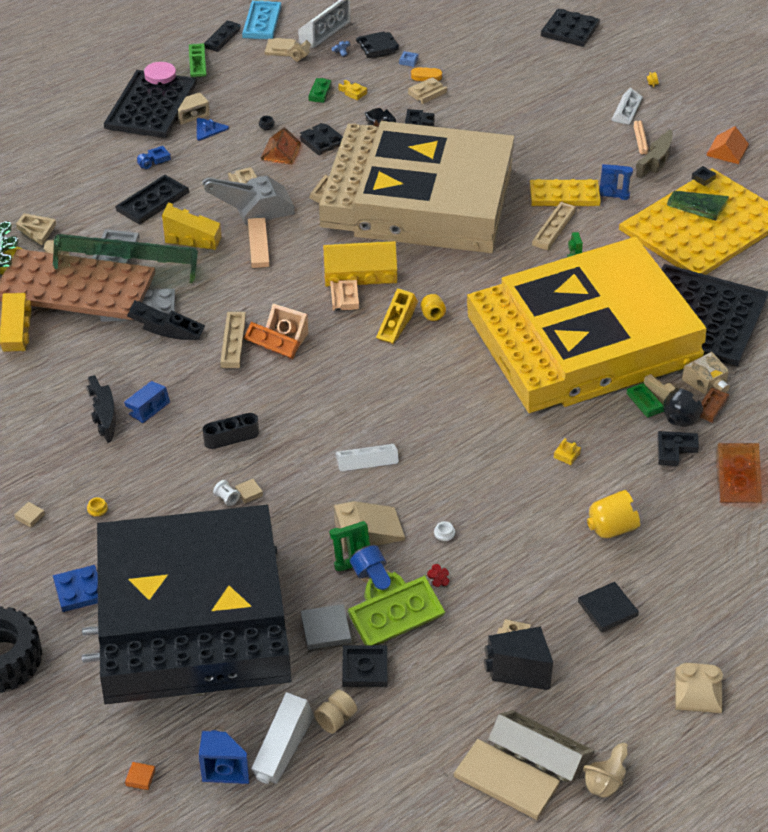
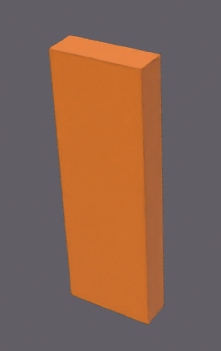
[243,322,301,359]

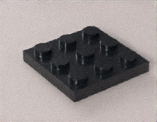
[541,9,600,47]

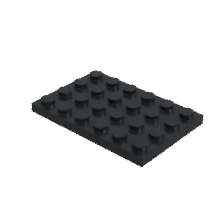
[104,70,197,138]

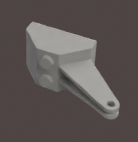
[202,176,295,225]

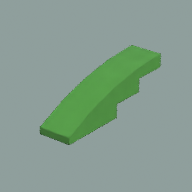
[189,43,206,77]

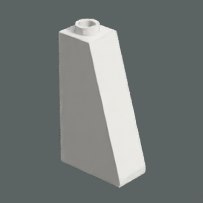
[251,692,314,784]

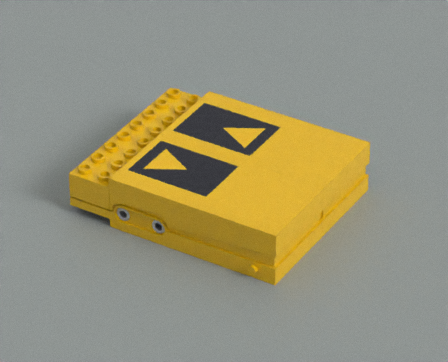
[467,237,706,413]

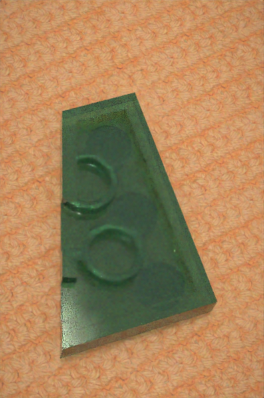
[667,191,729,221]

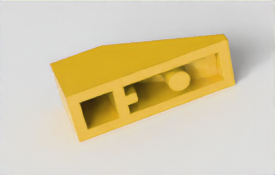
[376,288,418,344]

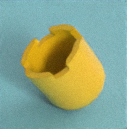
[587,490,640,539]

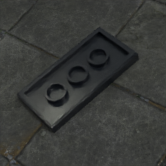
[115,175,189,225]

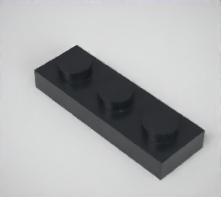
[204,21,240,52]

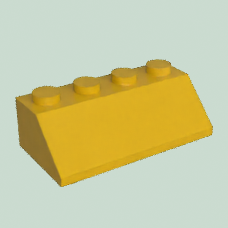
[323,241,397,287]

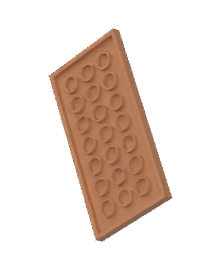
[0,249,155,320]

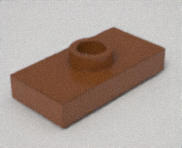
[700,388,729,423]

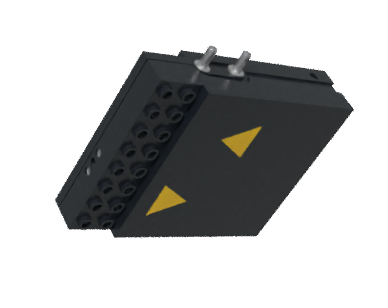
[82,504,292,705]

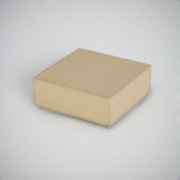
[235,479,263,504]
[14,502,45,527]

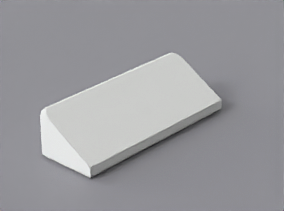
[611,88,642,125]
[335,444,399,471]

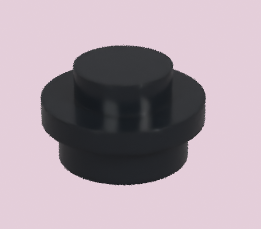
[259,115,275,130]

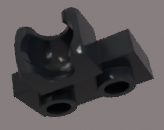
[405,109,435,127]

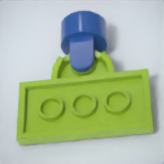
[347,545,445,645]

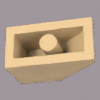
[178,93,210,125]

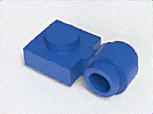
[137,146,171,169]

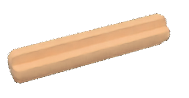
[633,120,649,155]

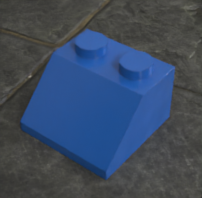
[199,730,250,784]

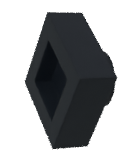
[691,166,716,186]

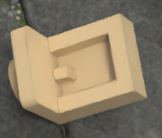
[287,40,311,62]

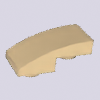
[644,374,675,404]

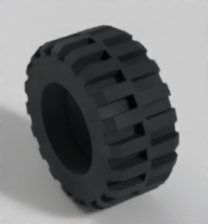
[0,606,42,693]

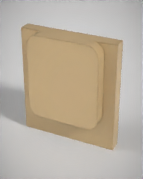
[265,38,296,56]

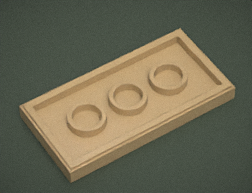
[454,739,560,820]

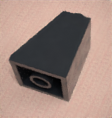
[484,626,553,690]

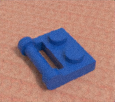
[599,164,633,200]

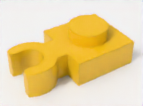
[338,80,367,100]

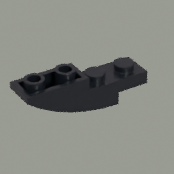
[127,300,205,340]
[86,375,116,443]

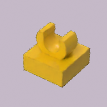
[554,438,581,465]

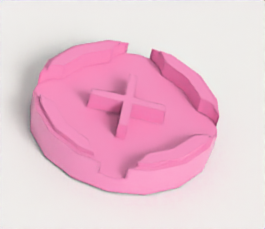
[144,62,176,84]

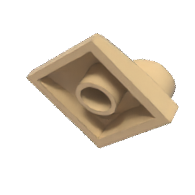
[675,663,723,713]

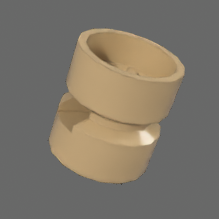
[314,690,357,734]

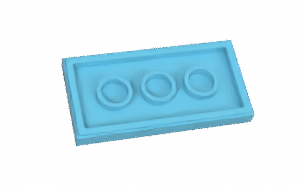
[242,1,282,39]

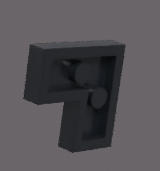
[657,431,699,466]

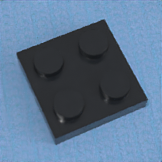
[342,645,388,687]

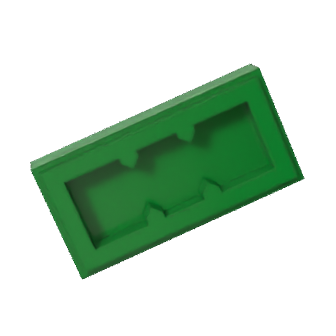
[626,383,664,418]

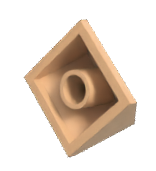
[266,304,308,348]

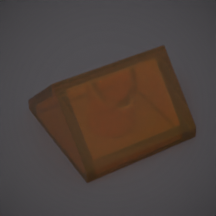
[261,127,301,165]

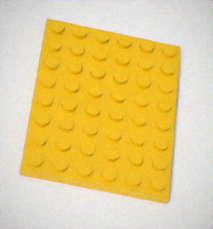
[619,168,768,275]

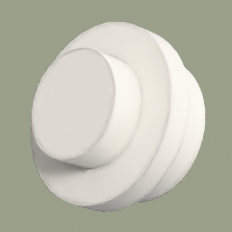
[434,521,455,541]

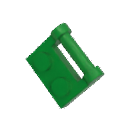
[329,521,370,571]

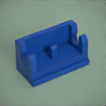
[124,381,170,423]

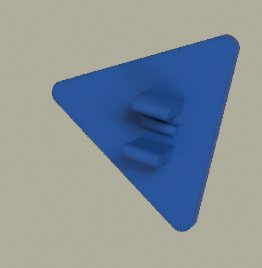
[197,118,229,141]

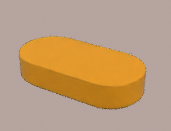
[411,67,442,81]

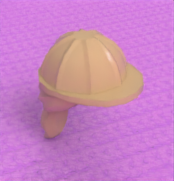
[583,743,628,797]

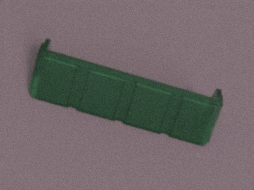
[53,234,198,283]

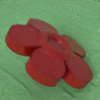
[427,564,449,587]

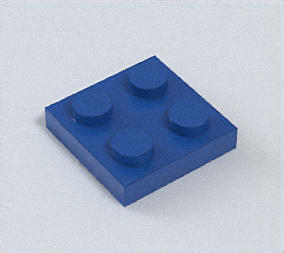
[53,565,98,612]

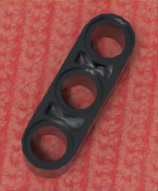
[202,413,259,449]

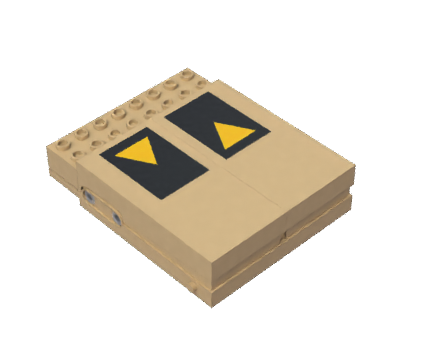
[319,121,514,253]

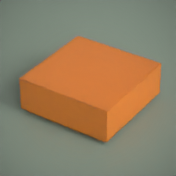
[125,762,156,790]

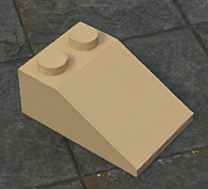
[334,501,405,552]

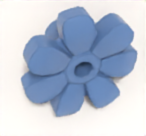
[331,41,350,57]

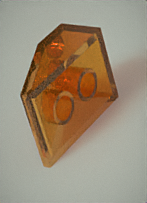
[715,443,762,503]

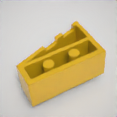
[162,202,222,250]
[0,293,31,352]

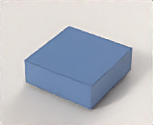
[399,51,419,67]

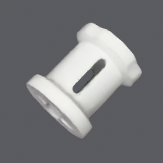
[213,480,240,506]

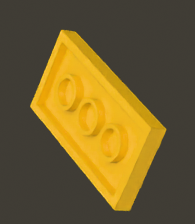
[529,179,601,206]

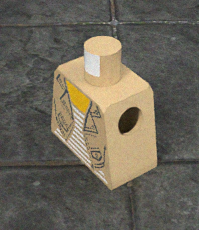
[682,352,730,394]

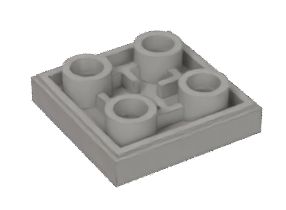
[300,604,351,650]

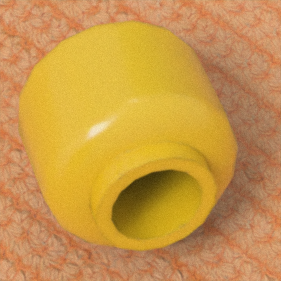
[420,294,446,321]

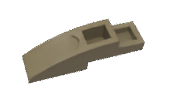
[636,130,673,179]

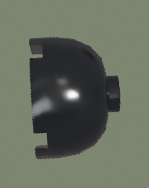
[663,388,704,427]

